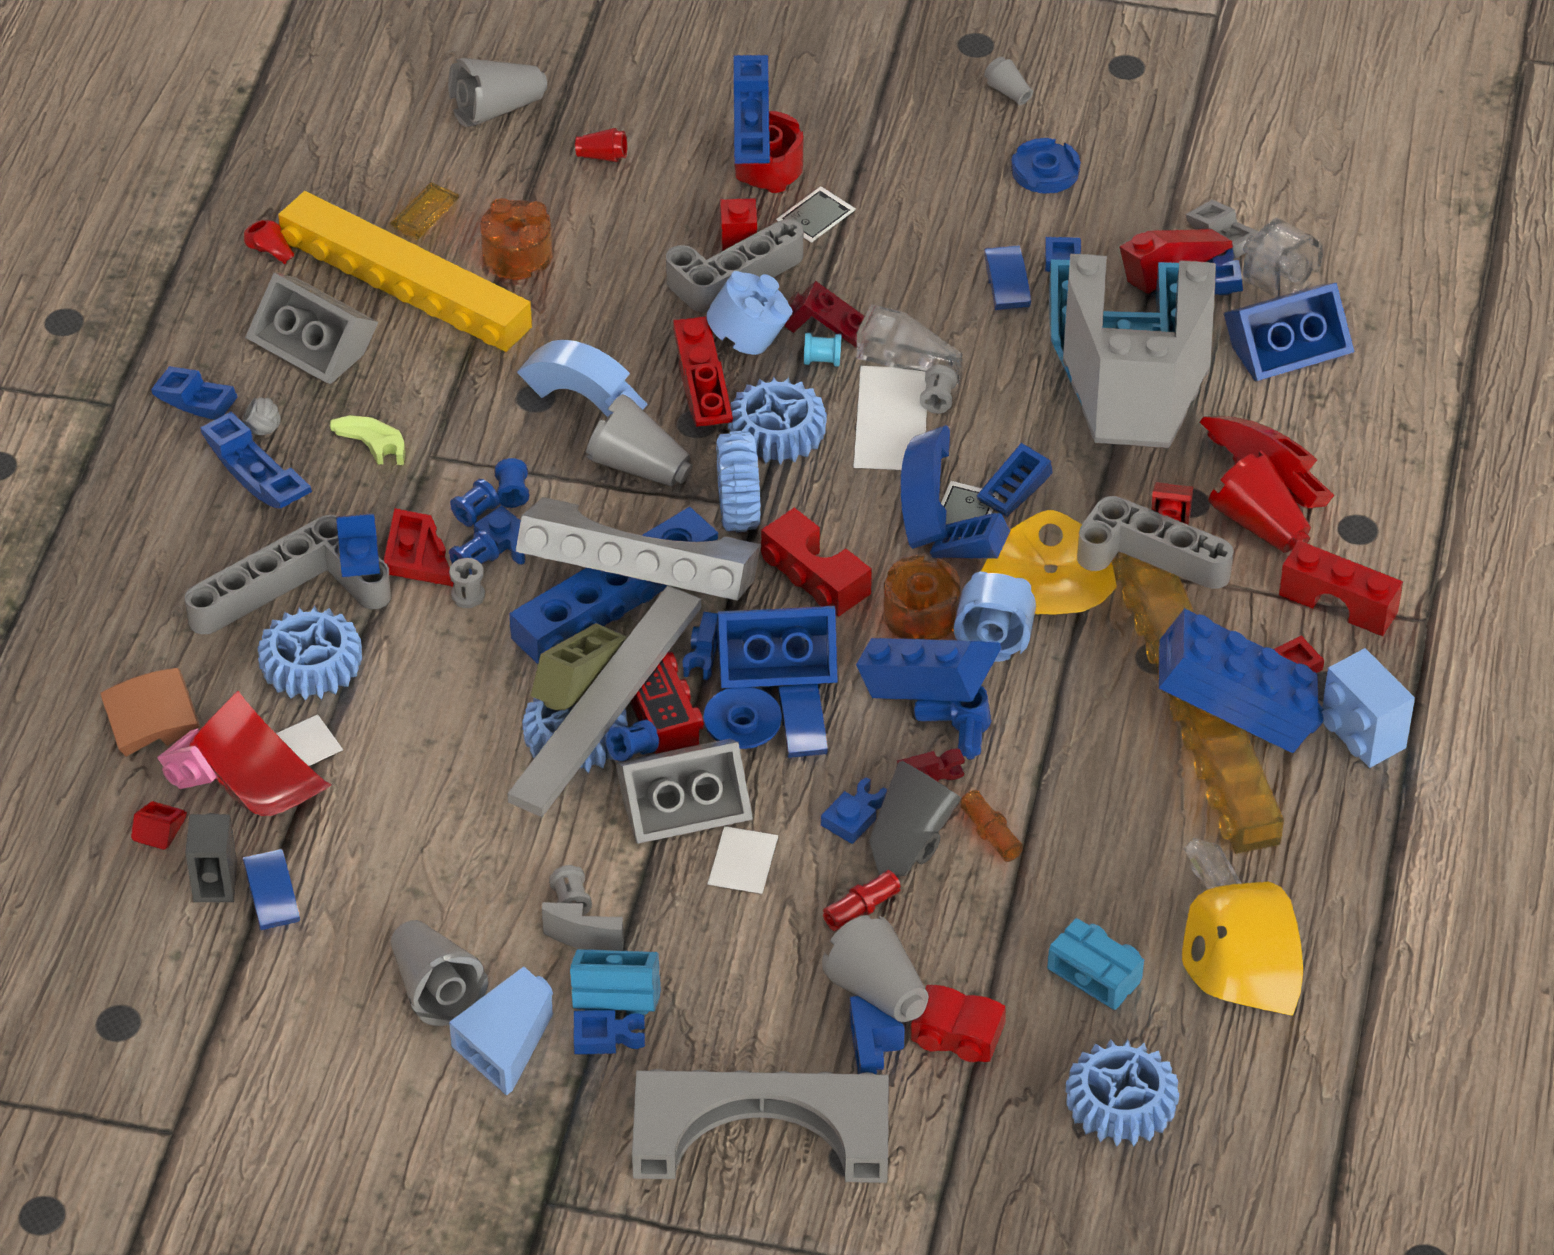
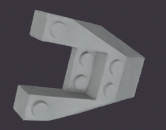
[1063,253,1216,448]

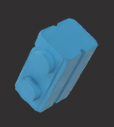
[1047,918,1144,1010]
[570,949,661,1015]

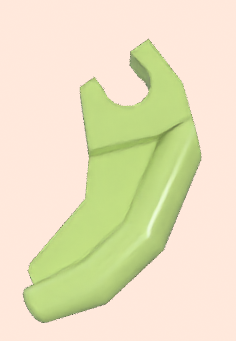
[330,415,405,465]

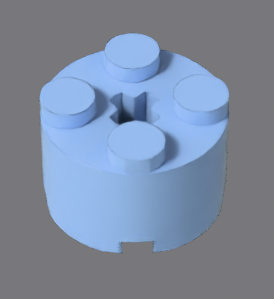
[706,271,793,355]
[954,571,1036,662]

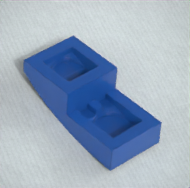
[984,245,1031,310]
[151,366,237,420]
[778,684,828,758]
[243,849,300,930]

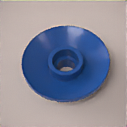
[704,687,782,749]

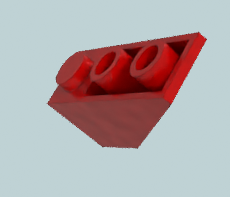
[1151,482,1193,525]

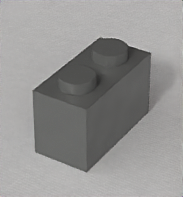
[185,813,238,902]

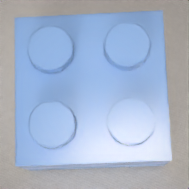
[1322,648,1415,768]

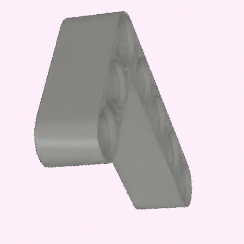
[185,515,391,635]

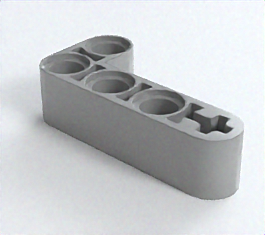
[666,219,804,312]
[1077,496,1234,589]

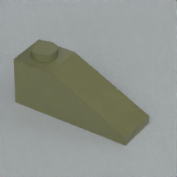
[530,623,627,710]

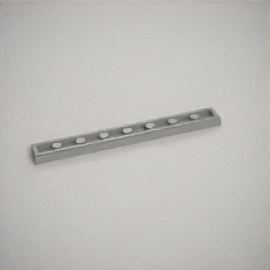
[507,585,701,817]

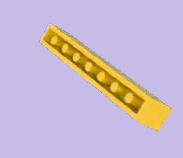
[278,190,532,352]

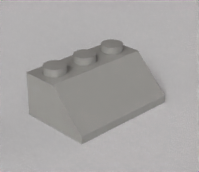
[245,273,378,384]
[616,739,753,844]

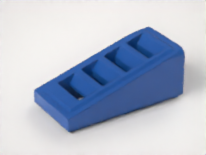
[977,443,1053,517]
[930,513,1010,559]

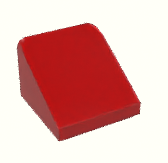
[131,801,187,850]

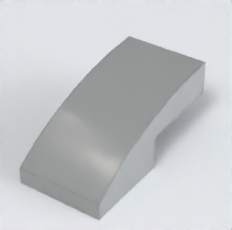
[1186,200,1262,259]
[542,902,624,951]

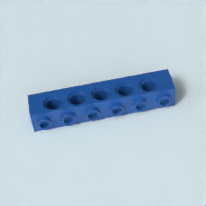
[509,507,718,664]

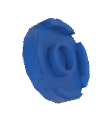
[1011,138,1081,194]

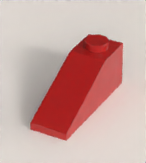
[1119,229,1233,294]

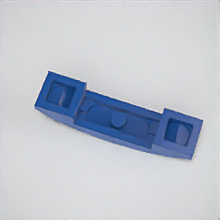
[733,55,770,164]
[200,412,312,509]
[901,425,950,549]

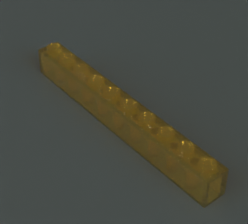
[1112,552,1284,854]

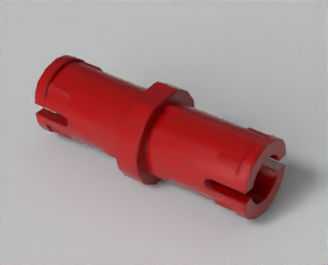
[823,870,901,932]

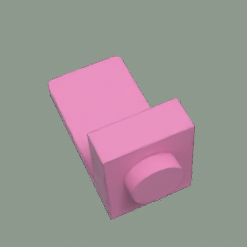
[157,729,217,789]

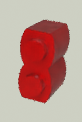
[911,985,1006,1062]

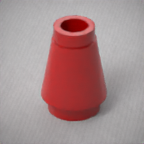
[575,128,628,162]

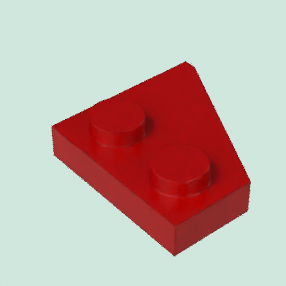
[384,508,454,587]

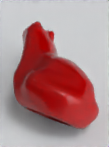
[244,220,294,264]

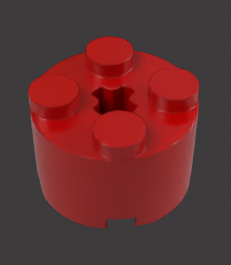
[734,111,804,193]

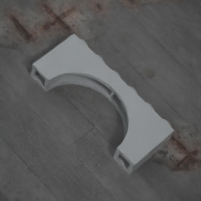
[516,497,761,601]
[632,1069,889,1183]

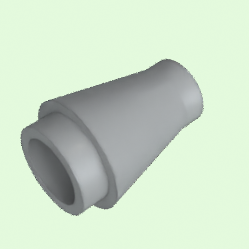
[984,57,1033,105]

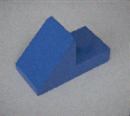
[336,513,380,577]
[849,996,905,1075]

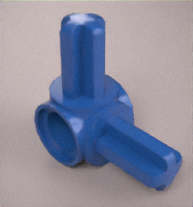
[914,686,992,760]

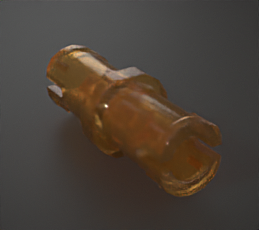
[960,790,1023,862]

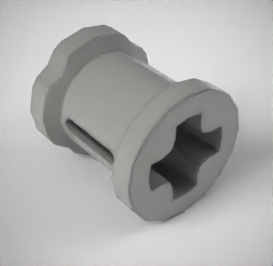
[920,365,957,414]
[449,558,485,608]
[549,865,592,915]

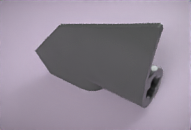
[869,761,962,877]

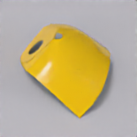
[981,510,1117,615]
[1182,881,1303,1016]

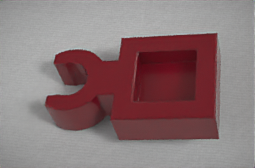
[896,748,965,781]

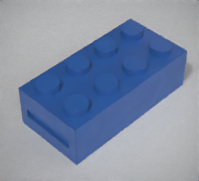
[1159,608,1324,753]

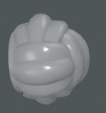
[242,397,281,436]

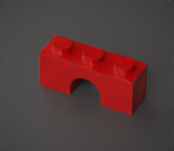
[761,507,872,617]
[1279,540,1403,637]

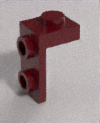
[784,281,872,348]

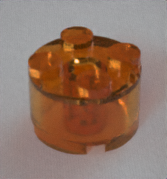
[480,198,553,280]
[883,555,960,640]

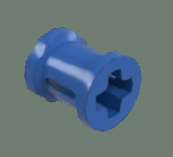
[494,458,529,508]
[450,479,500,527]
[449,530,499,575]
[606,720,659,761]

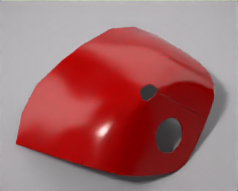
[190,690,332,816]

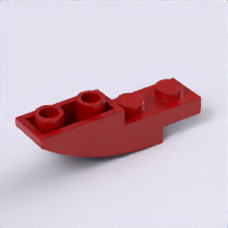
[673,316,733,427]
[1200,416,1335,508]

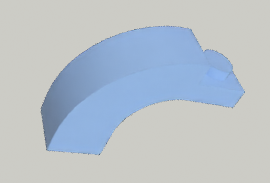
[517,340,648,417]

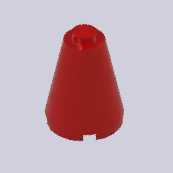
[1208,450,1311,553]

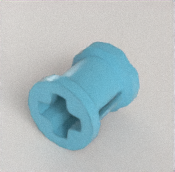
[804,332,841,367]

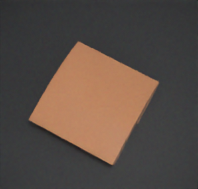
[100,668,201,757]

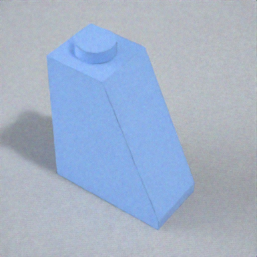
[449,966,553,1095]

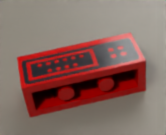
[630,651,704,754]

